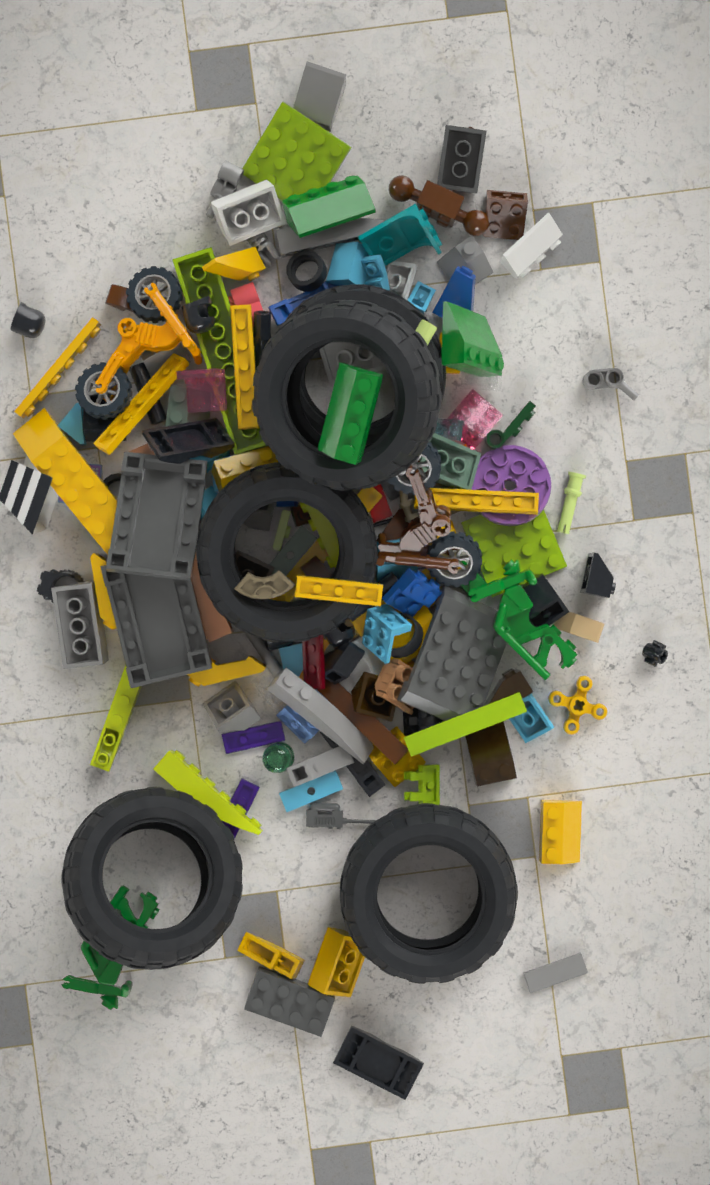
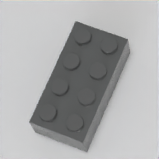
[244,966,335,1037]

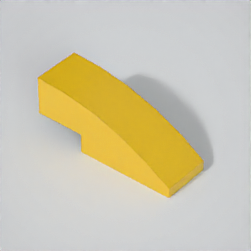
[237,932,305,979]

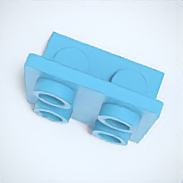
[362,604,412,664]

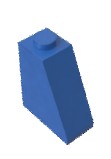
[432,266,476,318]

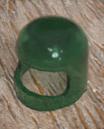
[262,742,295,773]

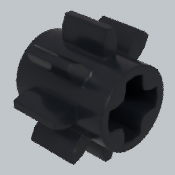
[642,640,668,667]

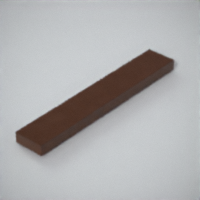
[317,679,409,765]

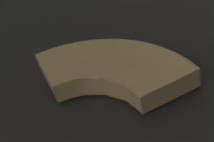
[234,570,295,599]

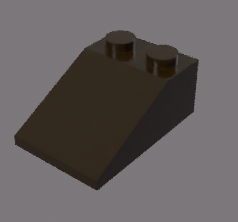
[483,668,533,706]
[465,721,517,787]

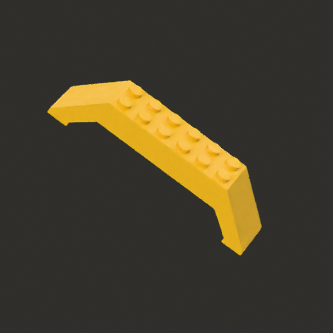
[13,408,118,555]
[90,553,267,687]

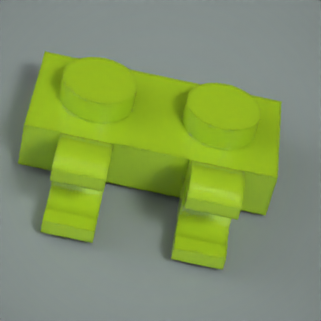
[404,764,440,805]

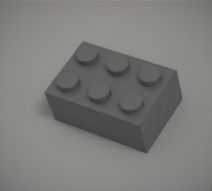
[437,125,487,194]

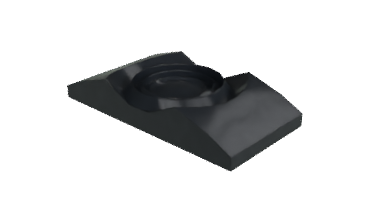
[142,418,235,464]
[333,1026,424,1100]

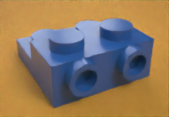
[382,568,442,617]

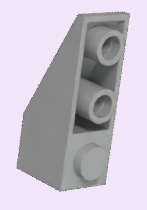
[286,746,354,787]

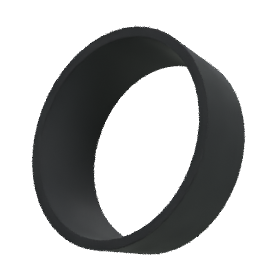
[391,613,423,658]

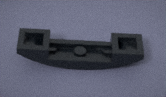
[320,732,386,797]

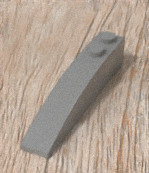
[276,218,386,258]
[267,668,374,764]

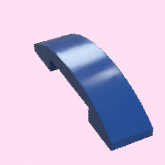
[268,281,338,326]

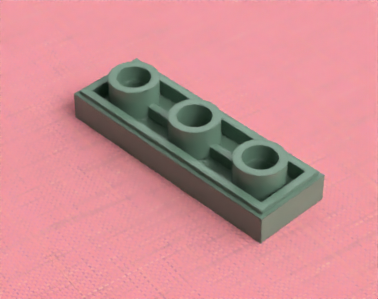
[269,525,317,576]

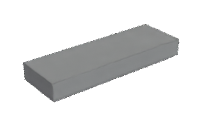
[523,952,588,993]

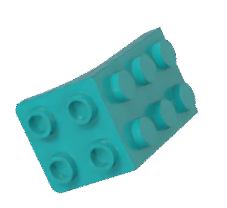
[358,203,442,266]

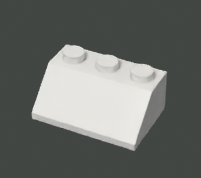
[210,180,286,246]
[500,213,563,279]

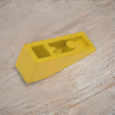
[202,247,266,281]

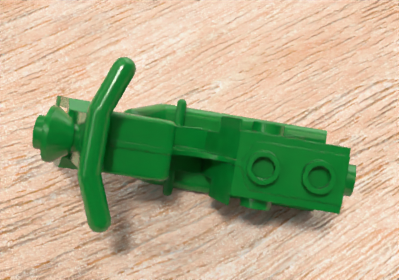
[468,559,578,680]
[61,885,160,1010]

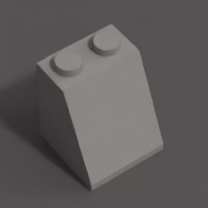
[293,61,346,132]

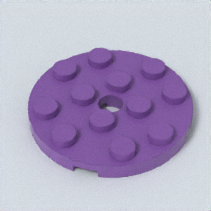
[471,445,551,526]

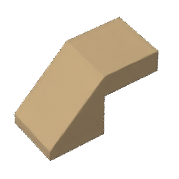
[554,612,605,643]

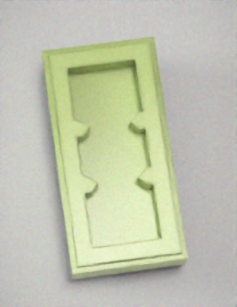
[273,510,291,551]

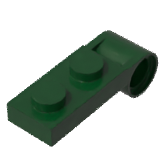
[485,401,536,449]

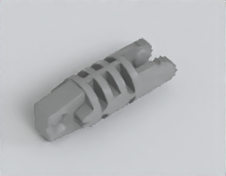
[246,232,281,268]

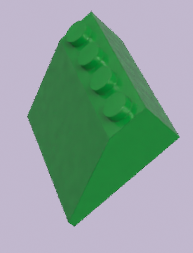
[442,301,504,377]

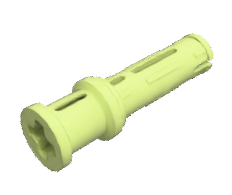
[557,471,586,534]

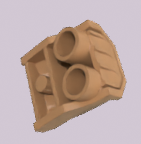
[375,658,414,715]

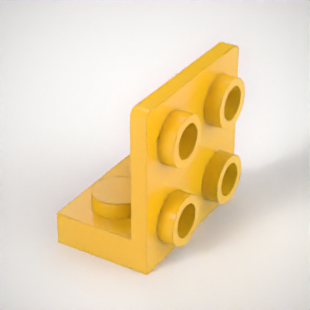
[369,726,426,787]

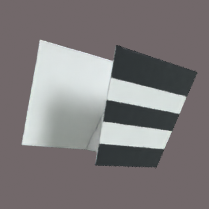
[0,455,59,535]

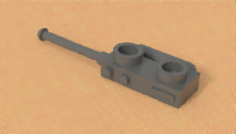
[306,803,379,829]

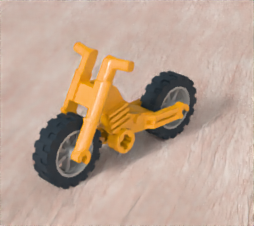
[75,266,202,420]

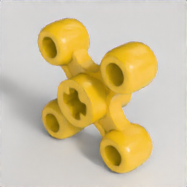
[548,676,608,735]

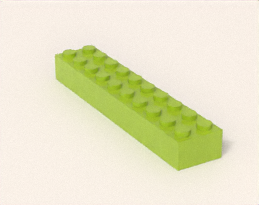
[172,247,269,455]

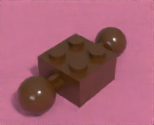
[388,175,489,236]

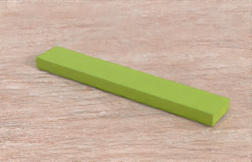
[404,692,527,757]

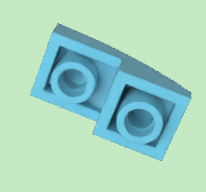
[361,255,390,291]

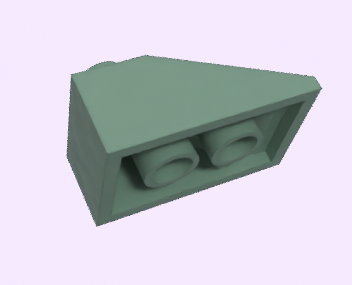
[420,433,481,490]

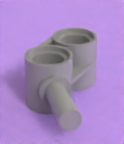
[206,160,244,219]
[583,368,639,400]

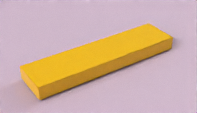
[295,575,383,606]

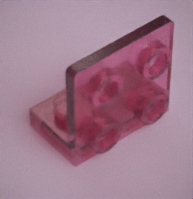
[176,368,227,413]
[442,389,503,450]

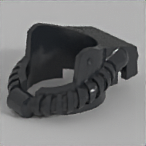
[37,569,85,603]

